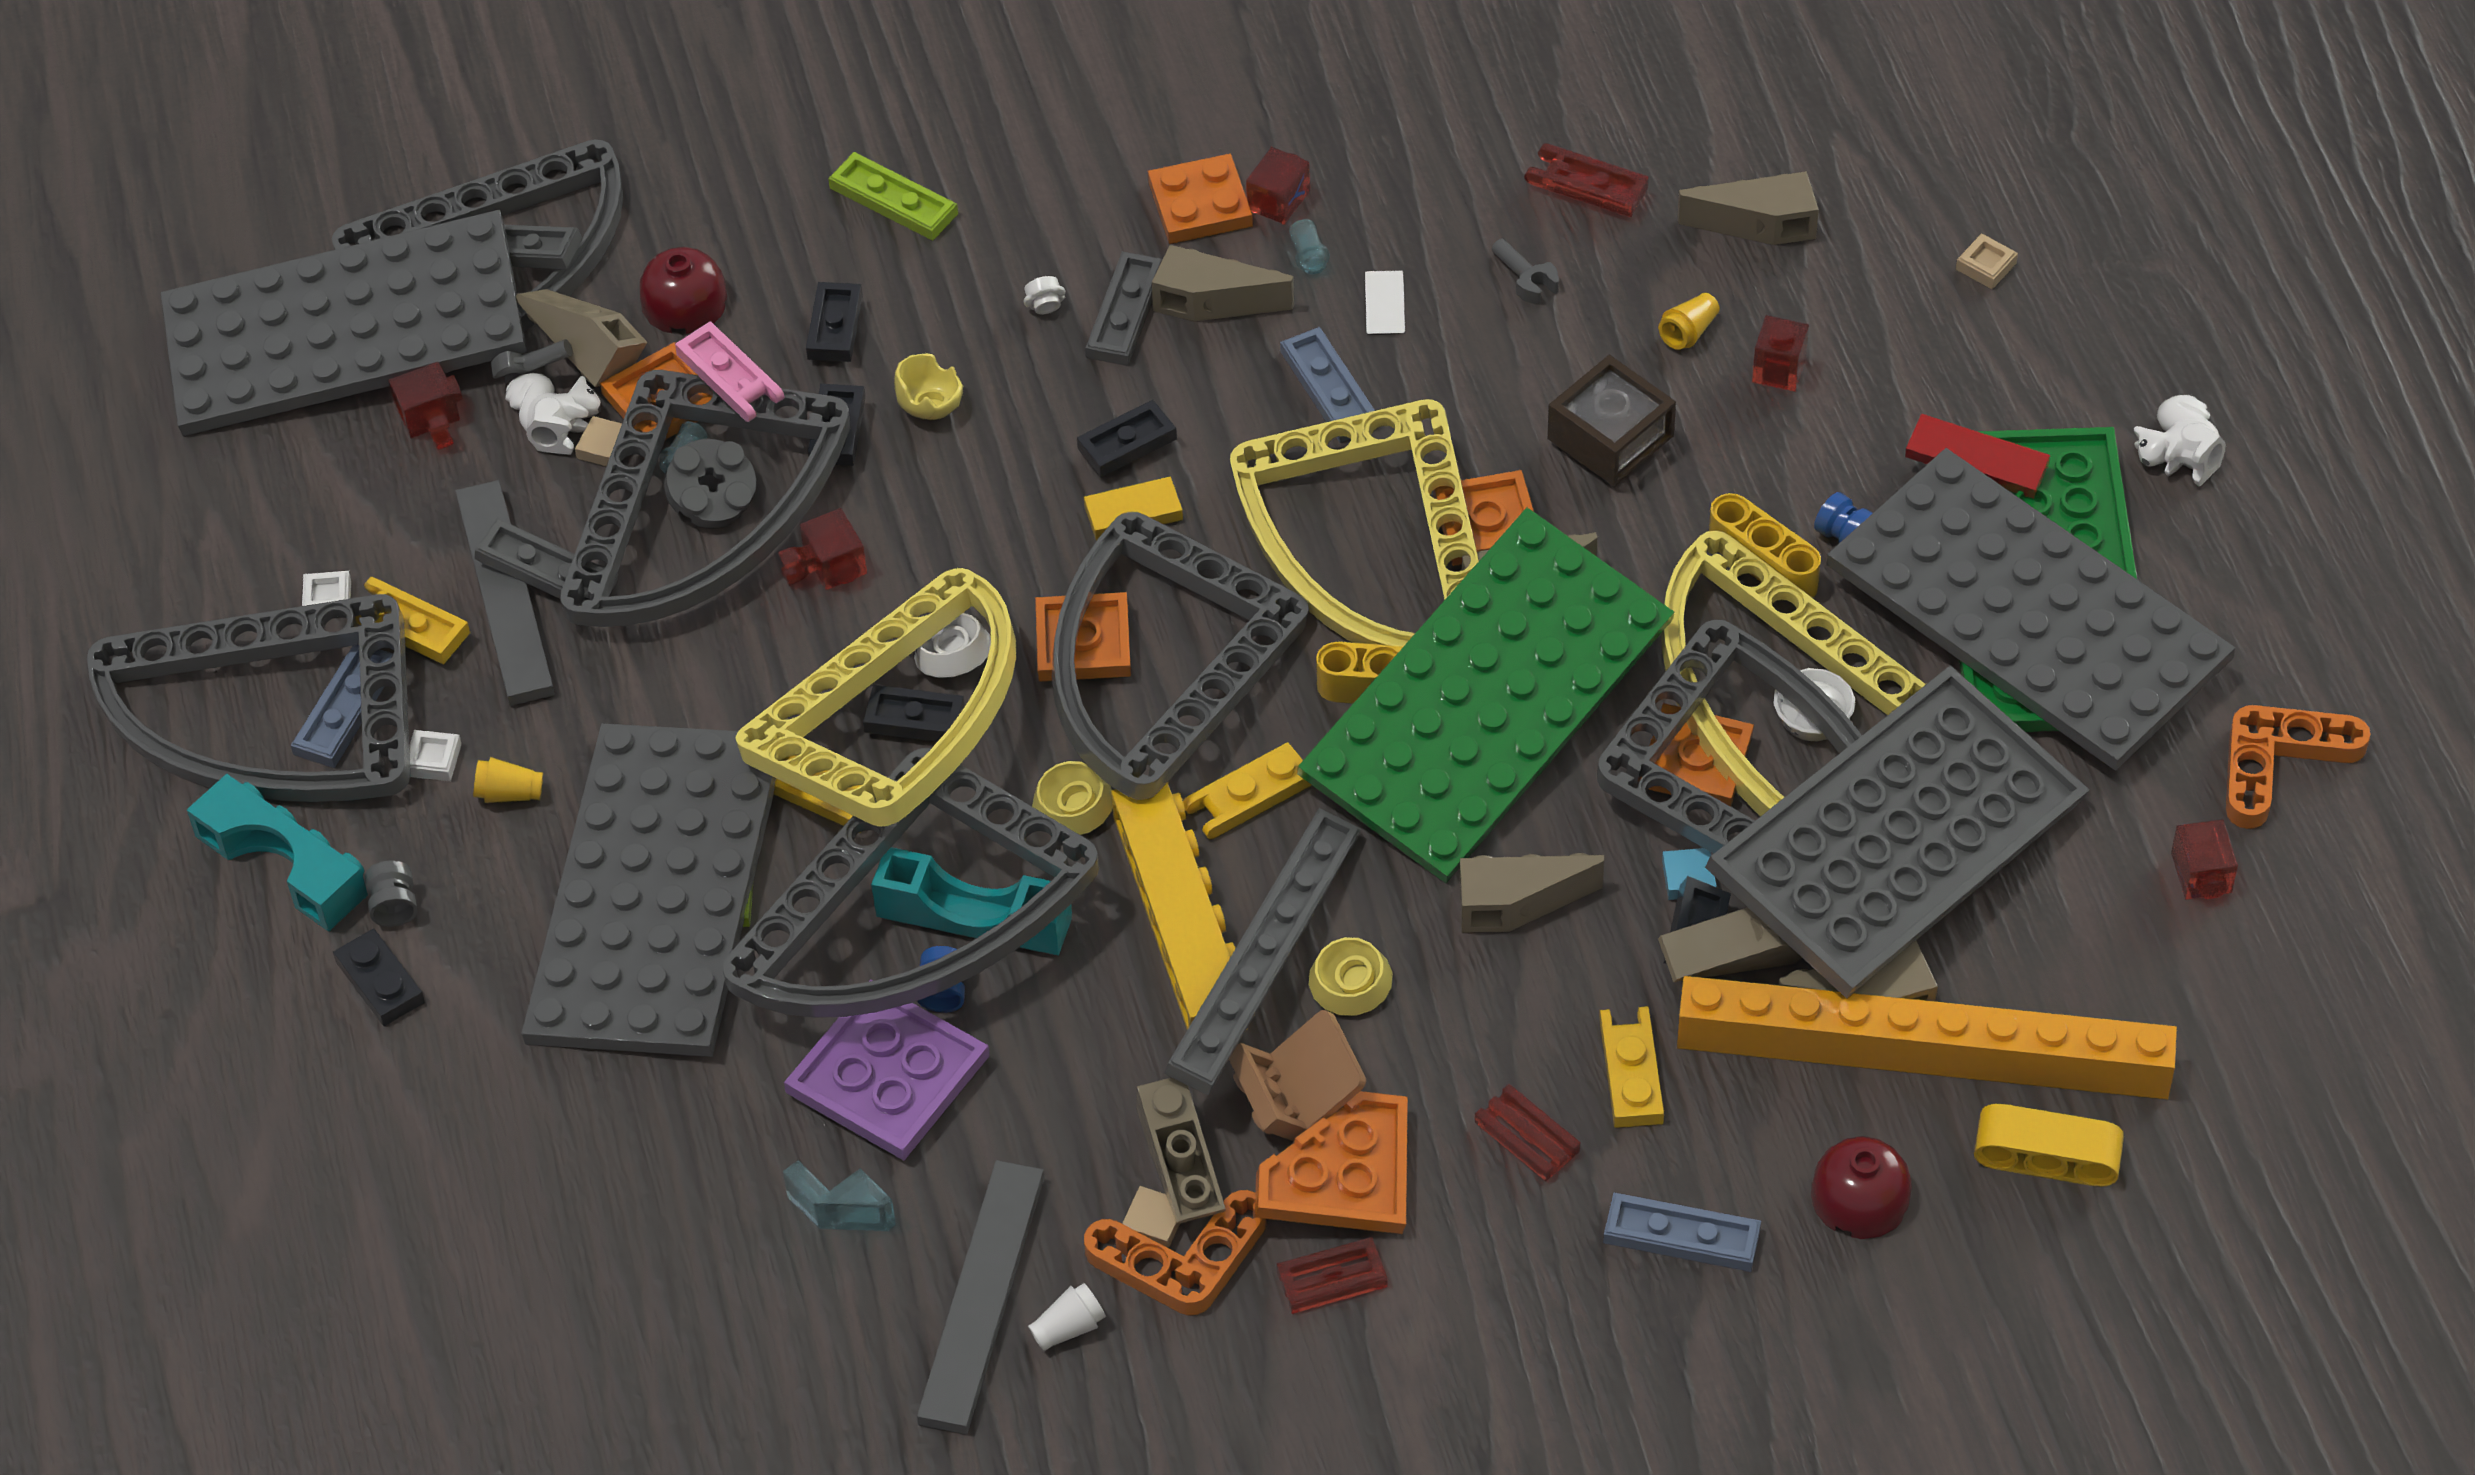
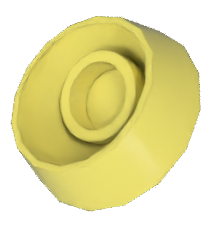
[1032,761,1112,835]
[1309,937,1393,1016]

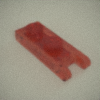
[1524,143,1649,217]

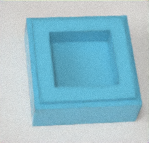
[1662,848,1716,900]

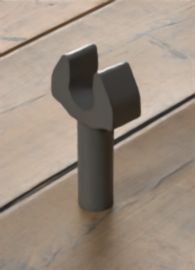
[1492,238,1559,305]
[491,339,573,385]

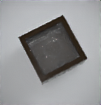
[1547,354,1676,486]

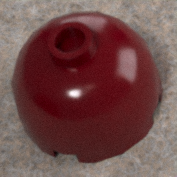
[639,247,727,334]
[1811,1136,1912,1239]

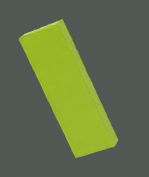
[828,152,958,241]

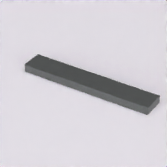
[455,480,555,706]
[917,1160,1045,1434]

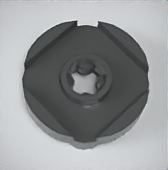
[664,439,756,528]

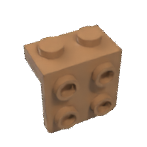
[1229,1010,1366,1141]

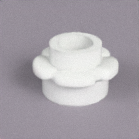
[1023,276,1066,314]

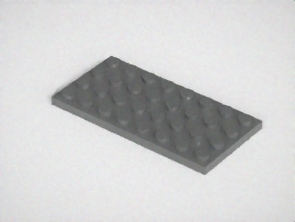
[161,210,527,436]
[1826,448,2236,771]
[1705,666,2090,998]
[521,723,776,1057]

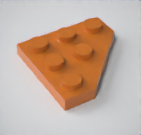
[1255,1091,1408,1234]

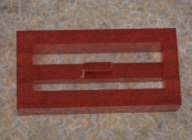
[1475,1084,1581,1181]
[1277,1237,1388,1314]

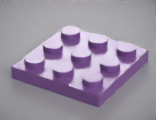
[784,979,990,1161]

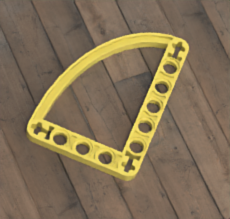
[1230,399,1479,646]
[1661,531,1926,817]
[735,568,1016,826]

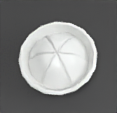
[914,613,991,678]
[1773,668,1855,742]

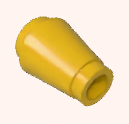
[1658,293,1720,350]
[473,757,543,803]

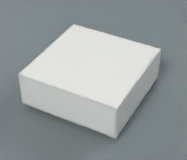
[302,571,351,606]
[409,730,462,782]

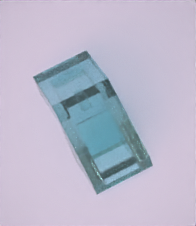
[783,1160,896,1231]

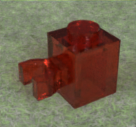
[388,362,463,450]
[778,508,867,590]

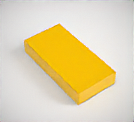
[1084,476,1183,540]

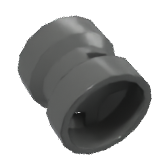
[364,860,418,927]

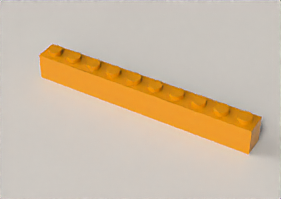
[1677,976,2177,1100]

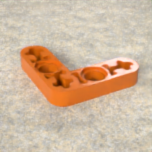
[2226,705,2371,829]
[1084,1190,1267,1315]

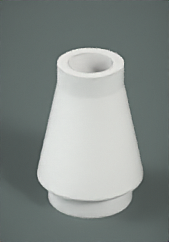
[1028,1283,1106,1351]

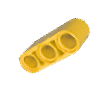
[1709,493,1821,598]
[1316,642,1404,703]
[1974,1104,2124,1187]

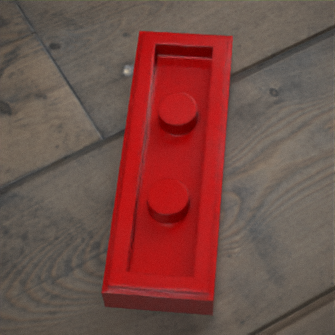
[1905,414,2050,499]

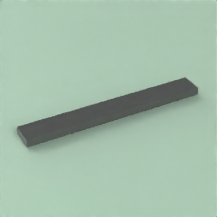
[1164,808,1361,1095]

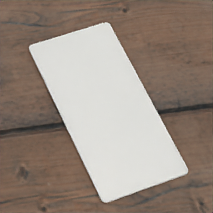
[1365,271,1405,334]

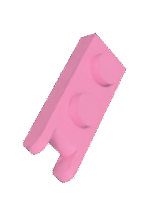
[675,321,785,422]

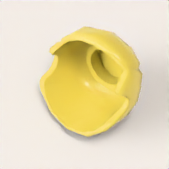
[894,353,963,420]

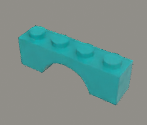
[187,774,369,932]
[871,847,1072,956]

